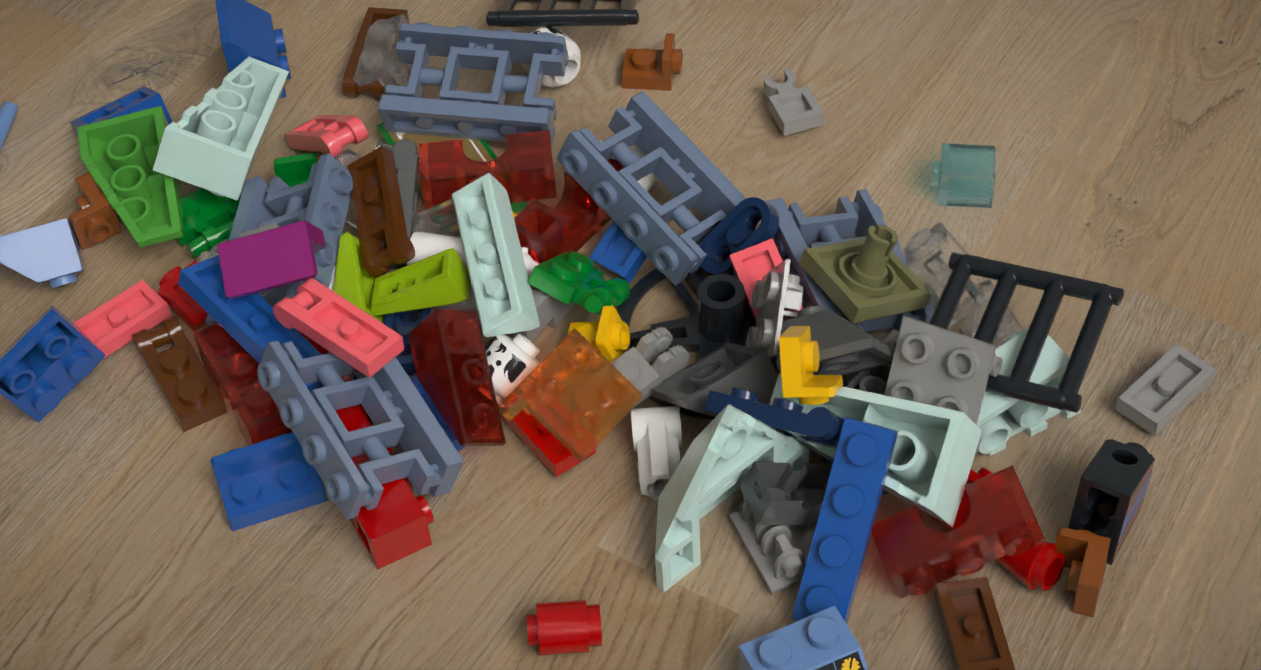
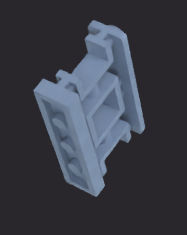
[378,22,569,146]
[557,91,760,285]
[206,153,353,347]
[760,189,935,332]
[257,340,464,520]

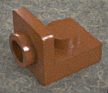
[621,33,683,91]
[69,172,122,250]
[1055,527,1111,618]

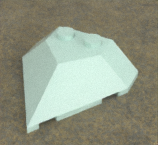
[655,404,809,593]

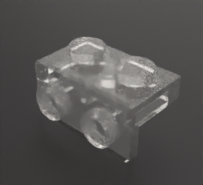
[353,14,413,89]

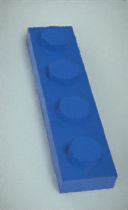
[178,255,324,393]
[791,417,899,624]

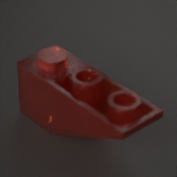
[408,309,506,446]

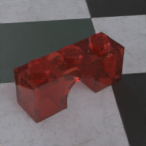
[419,130,557,212]
[514,158,623,264]
[193,323,293,446]
[871,465,1045,598]

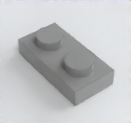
[1115,344,1216,436]

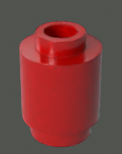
[527,600,602,656]

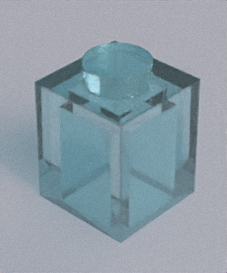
[930,143,995,208]

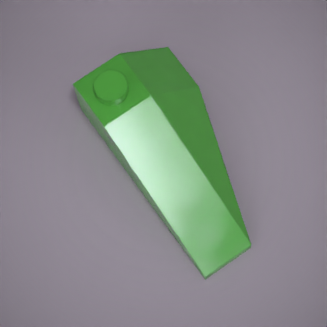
[77,106,184,248]

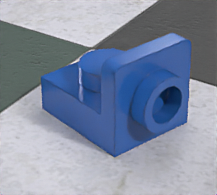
[589,220,647,284]

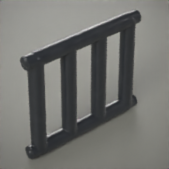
[486,0,639,27]
[929,252,1124,413]

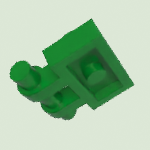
[175,188,242,259]
[527,251,631,315]

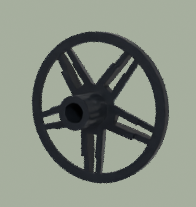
[618,251,756,419]

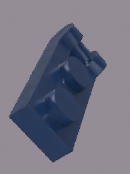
[704,387,845,449]

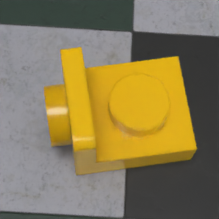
[561,305,630,371]
[779,326,843,405]

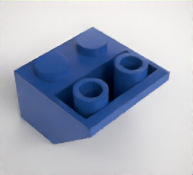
[0,305,106,423]

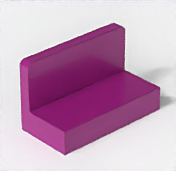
[217,220,326,299]

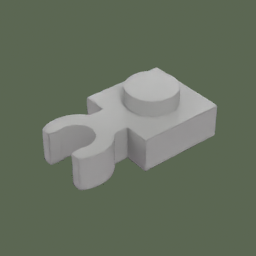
[764,69,824,136]

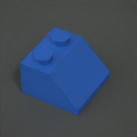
[215,0,291,98]

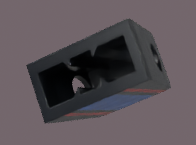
[1068,439,1155,565]

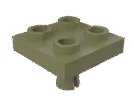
[799,224,932,323]

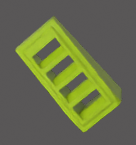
[334,232,384,324]
[370,248,470,316]

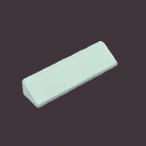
[452,173,540,337]

